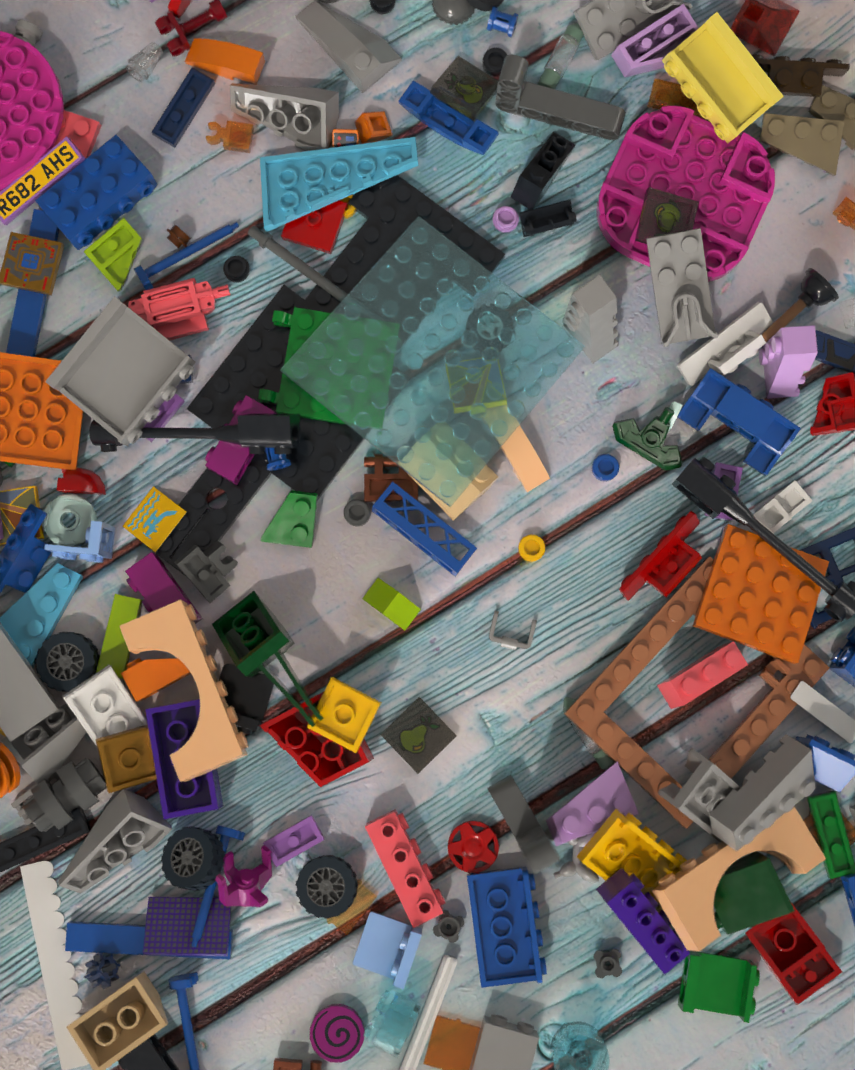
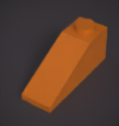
[121,658,191,702]

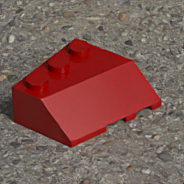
[259,692,374,787]

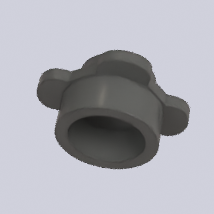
[433,910,465,943]
[593,949,622,979]

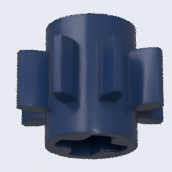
[84,952,120,990]

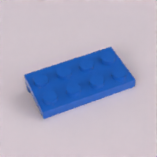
[35,134,157,250]
[467,866,547,988]

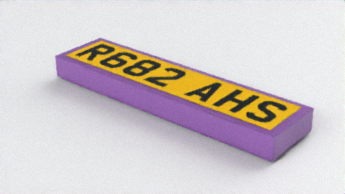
[0,136,86,225]

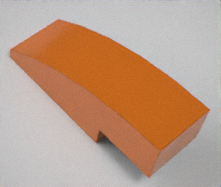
[185,38,266,85]

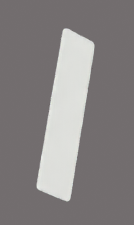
[791,681,855,743]

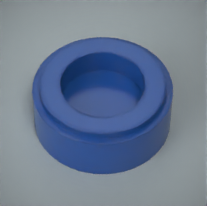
[592,454,619,482]

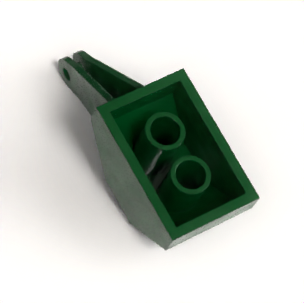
[212,591,324,727]

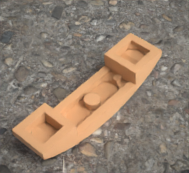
[477,406,550,493]

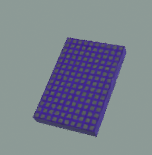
[143,897,232,956]

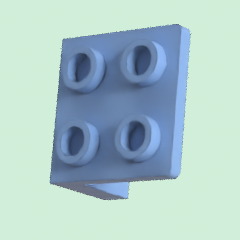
[44,521,115,563]
[353,911,422,989]

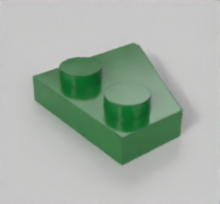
[261,490,318,548]

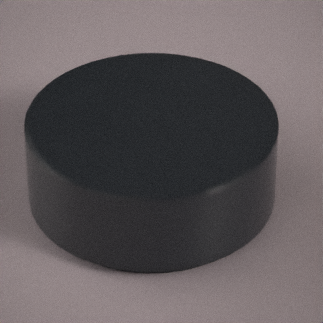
[482,48,507,76]

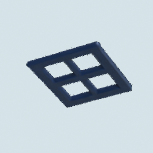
[800,527,855,629]

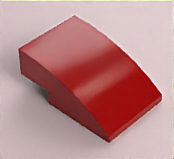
[745,901,842,1005]

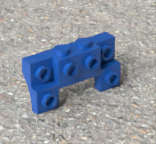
[677,368,801,476]

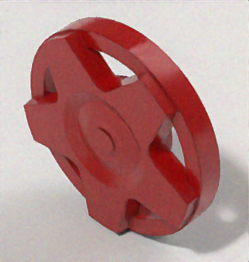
[448,820,499,873]

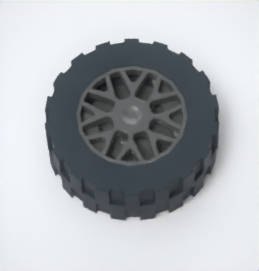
[35,632,100,692]
[161,827,225,891]
[296,855,358,919]

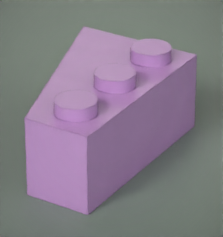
[611,4,698,78]
[759,325,818,399]
[546,762,639,847]

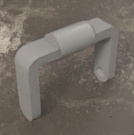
[489,611,537,650]

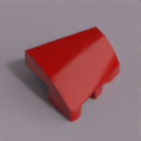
[810,372,855,436]

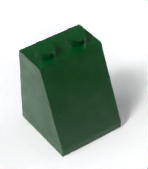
[713,851,795,935]

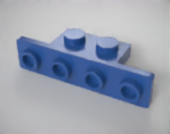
[0,504,51,593]

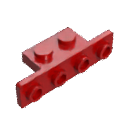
[619,511,702,601]

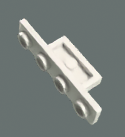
[677,302,773,386]

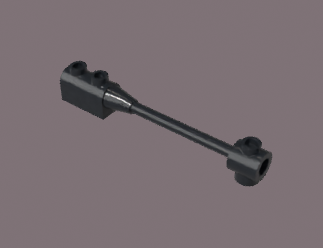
[89,413,300,454]
[672,457,855,622]

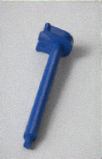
[133,222,239,290]
[191,825,245,947]
[168,972,200,1070]

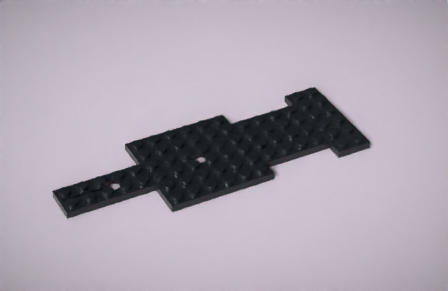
[147,175,505,576]

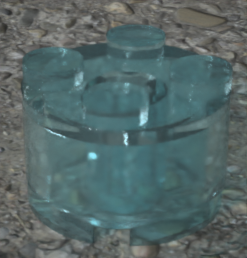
[363,989,422,1058]
[550,1022,610,1070]

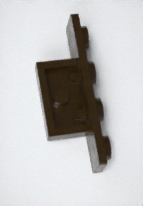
[752,54,850,97]

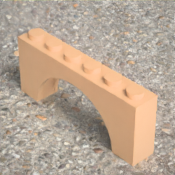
[119,599,249,782]
[652,806,826,951]

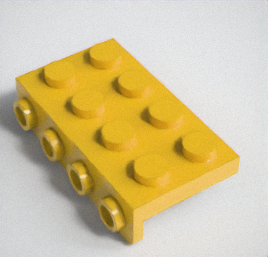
[576,809,687,903]

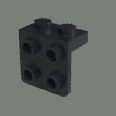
[218,664,274,735]

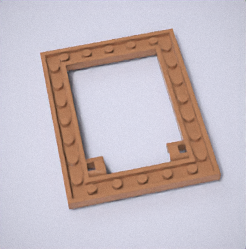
[564,556,830,829]

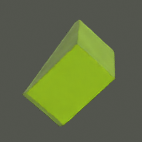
[362,578,421,631]

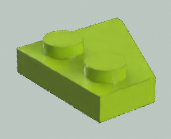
[83,218,142,292]

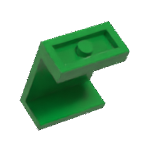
[678,950,760,1023]

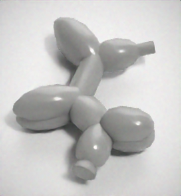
[545,828,599,883]

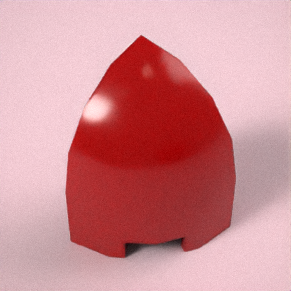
[56,468,106,495]

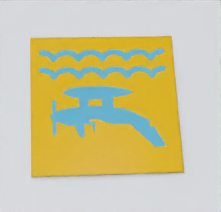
[123,486,186,553]

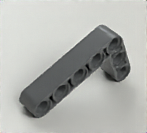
[495,55,626,140]
[487,775,561,874]

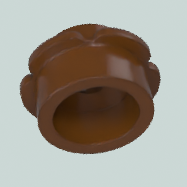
[167,224,191,248]

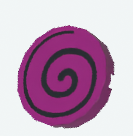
[309,1004,365,1063]

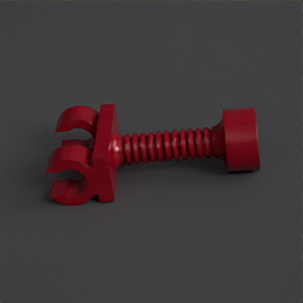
[155,0,228,57]

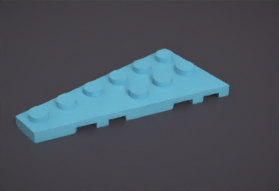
[260,137,419,232]
[0,563,84,668]

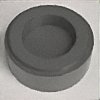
[344,499,371,527]

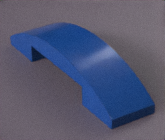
[398,80,499,155]

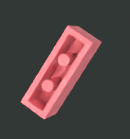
[657,641,748,709]

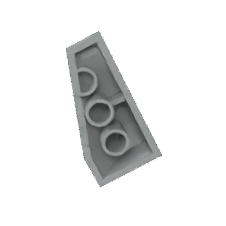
[296,0,402,93]
[230,83,339,151]
[1,703,86,784]
[58,789,172,894]

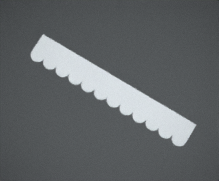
[20,861,89,1070]

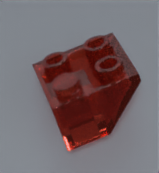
[731,0,800,57]

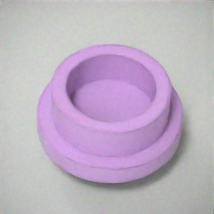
[493,206,519,233]

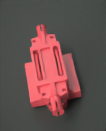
[128,278,231,341]

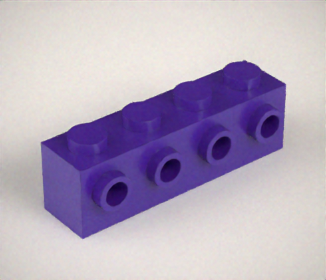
[596,868,690,975]

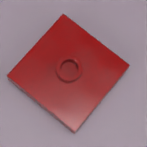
[281,201,348,254]

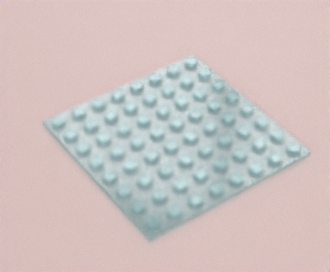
[281,216,585,507]

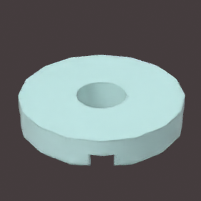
[42,494,97,547]

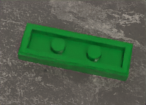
[807,790,855,879]

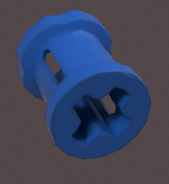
[487,7,519,38]
[265,448,291,470]

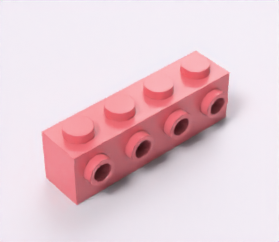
[365,809,446,928]

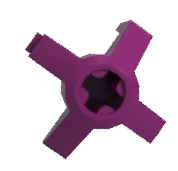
[215,845,272,907]

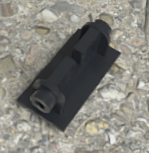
[519,199,577,237]

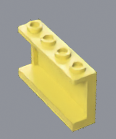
[662,12,784,143]

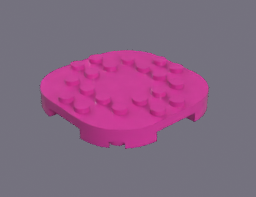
[596,106,775,282]

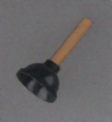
[761,268,839,342]

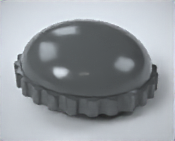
[432,0,476,25]

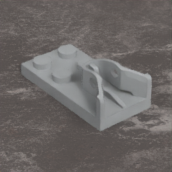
[573,0,692,60]
[646,228,718,347]
[658,748,741,842]

